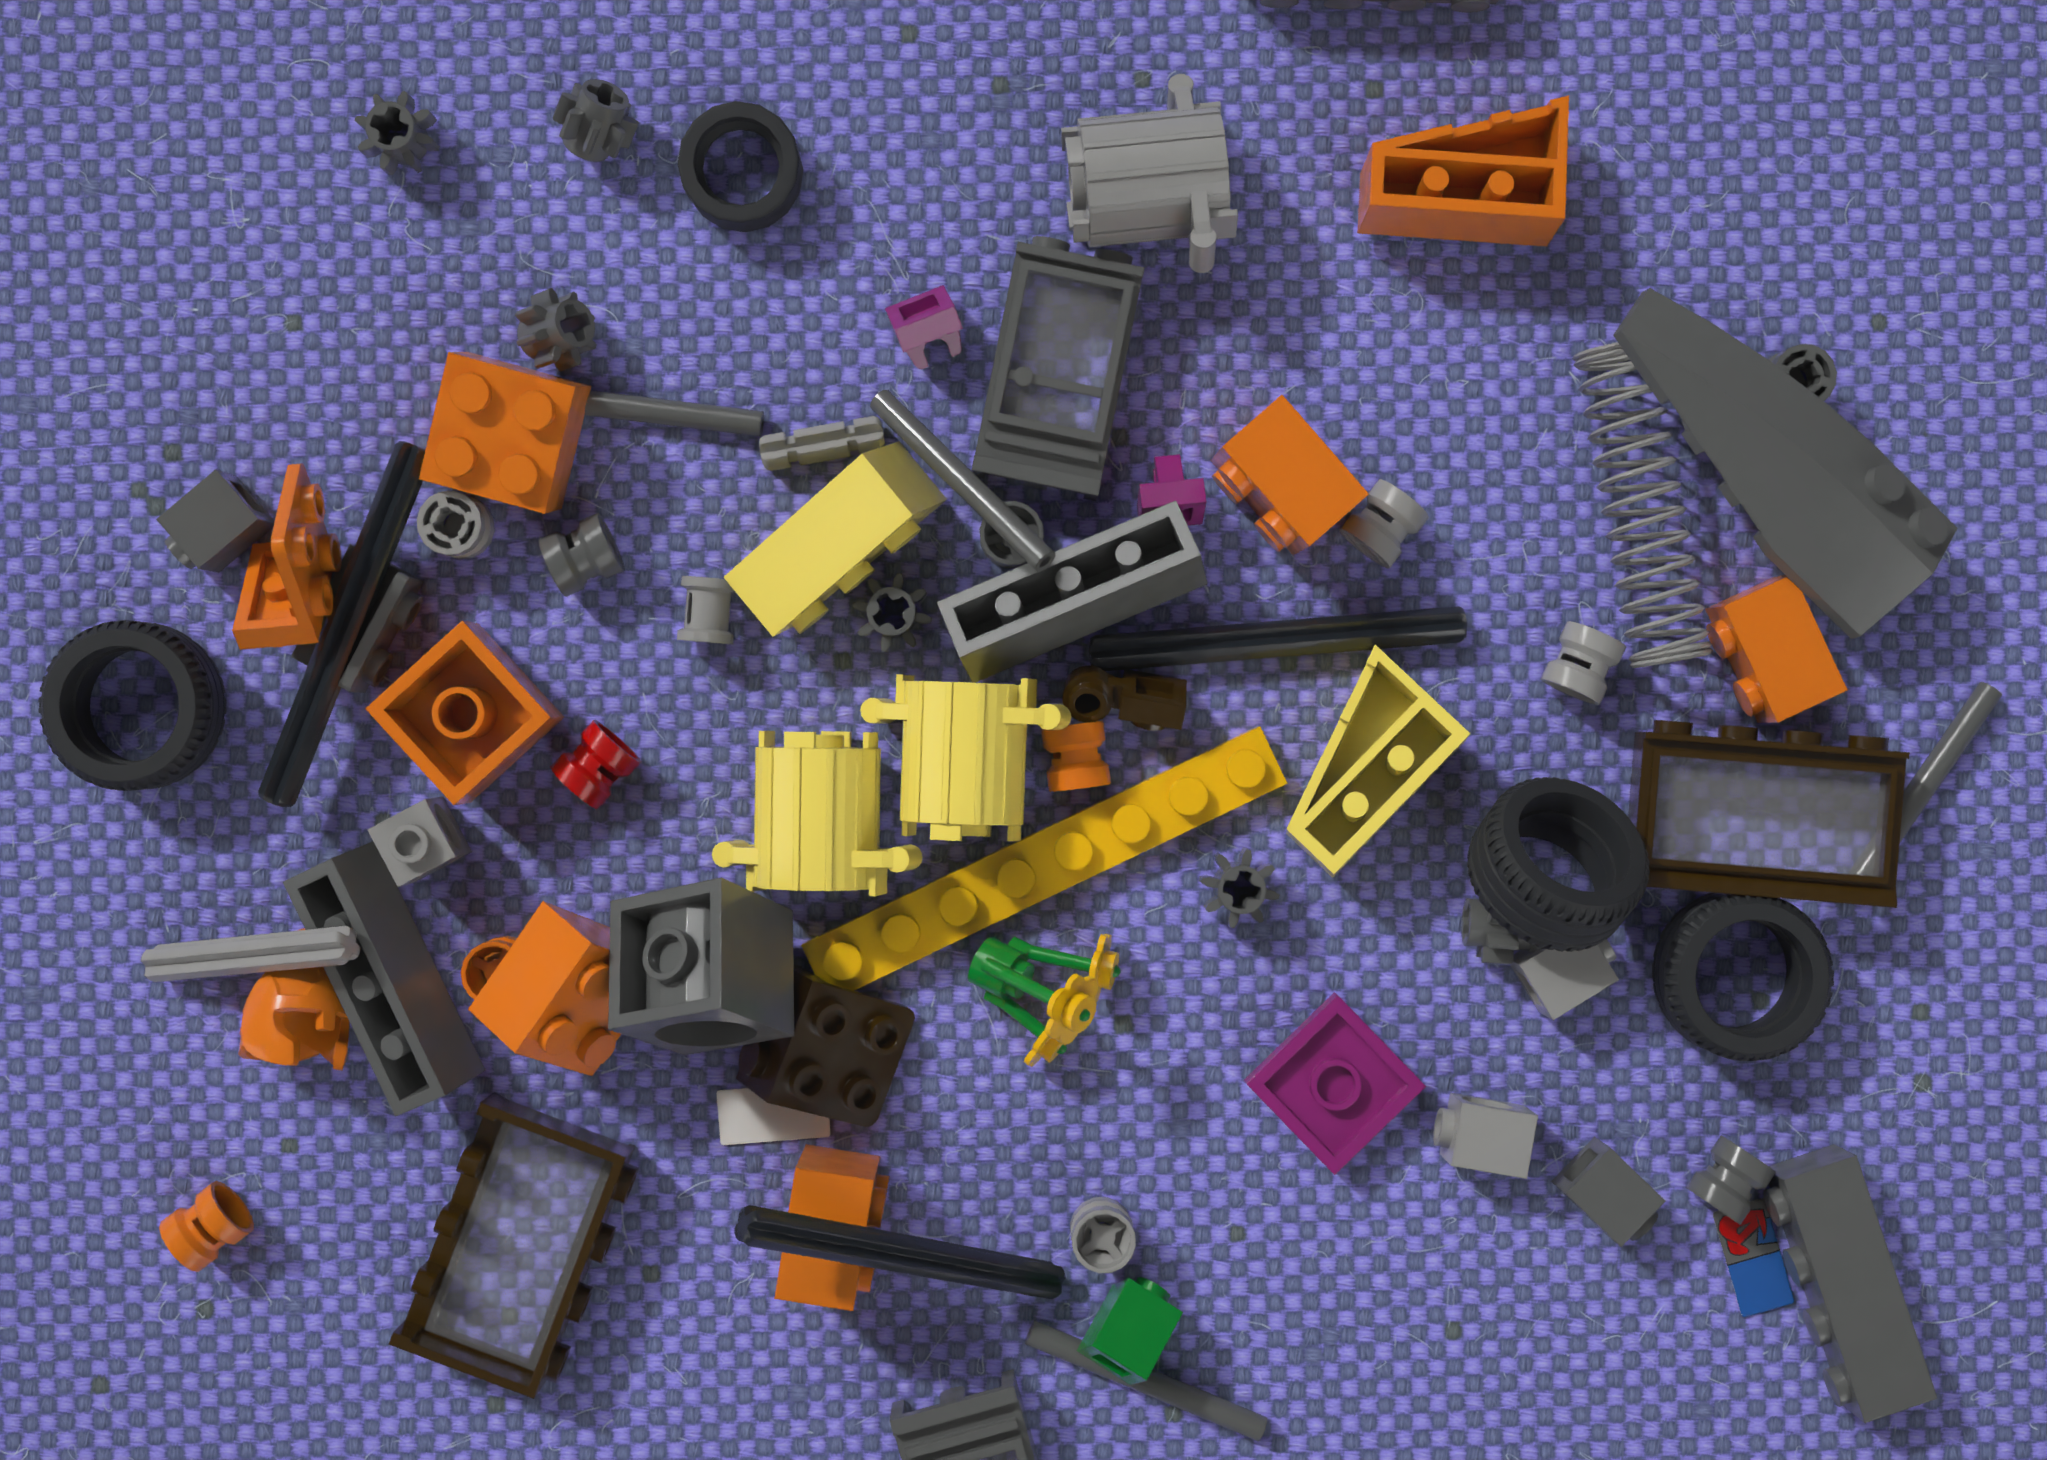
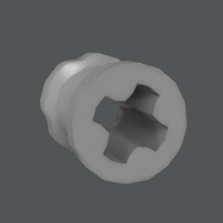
[677,576,735,645]

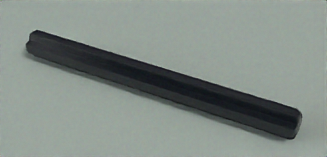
[258,441,426,807]
[1089,606,1467,671]
[734,1205,1066,1299]

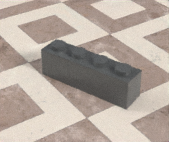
[937,500,1208,683]
[283,841,486,1117]
[1763,1144,1938,1423]

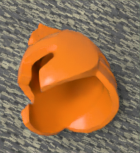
[238,928,350,1070]

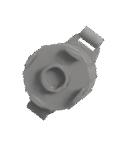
[1061,74,1238,273]

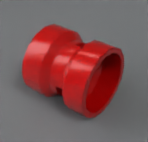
[550,720,641,810]

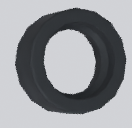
[677,101,803,232]

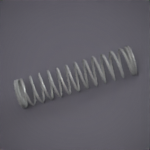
[1572,342,1713,668]

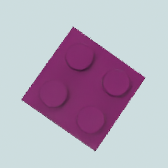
[1244,992,1426,1175]

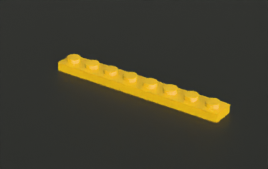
[801,726,1288,991]

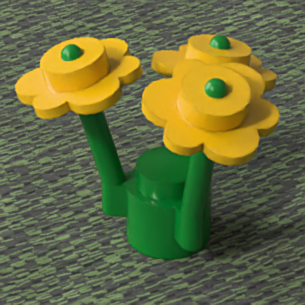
[968,934,1121,1067]

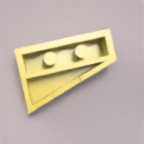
[724,441,947,637]
[1286,645,1470,878]

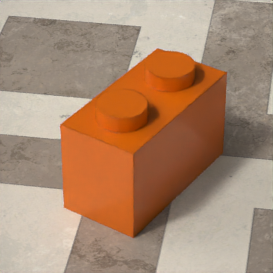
[1705,575,1847,723]

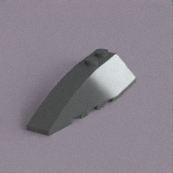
[1613,288,1958,639]

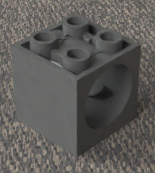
[608,877,794,1055]

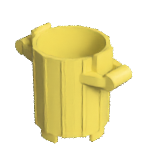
[860,674,1071,841]
[712,731,923,896]

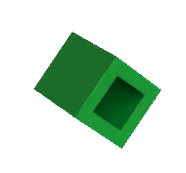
[1077,1277,1183,1385]

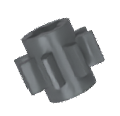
[552,79,639,162]
[354,91,440,176]
[515,288,597,372]
[852,573,932,653]
[1198,848,1280,928]
[1461,898,1532,965]

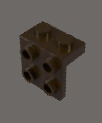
[736,964,915,1127]

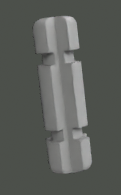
[759,416,885,471]

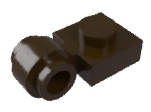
[1063,665,1187,731]

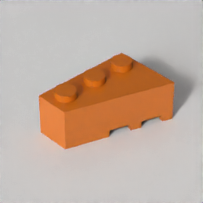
[1357,95,1569,247]

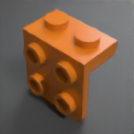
[232,463,342,650]

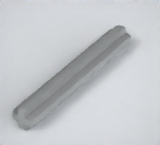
[141,926,360,982]

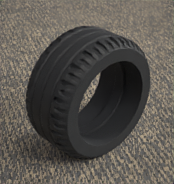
[38,620,227,791]
[1467,777,1650,952]
[1652,892,1834,1061]

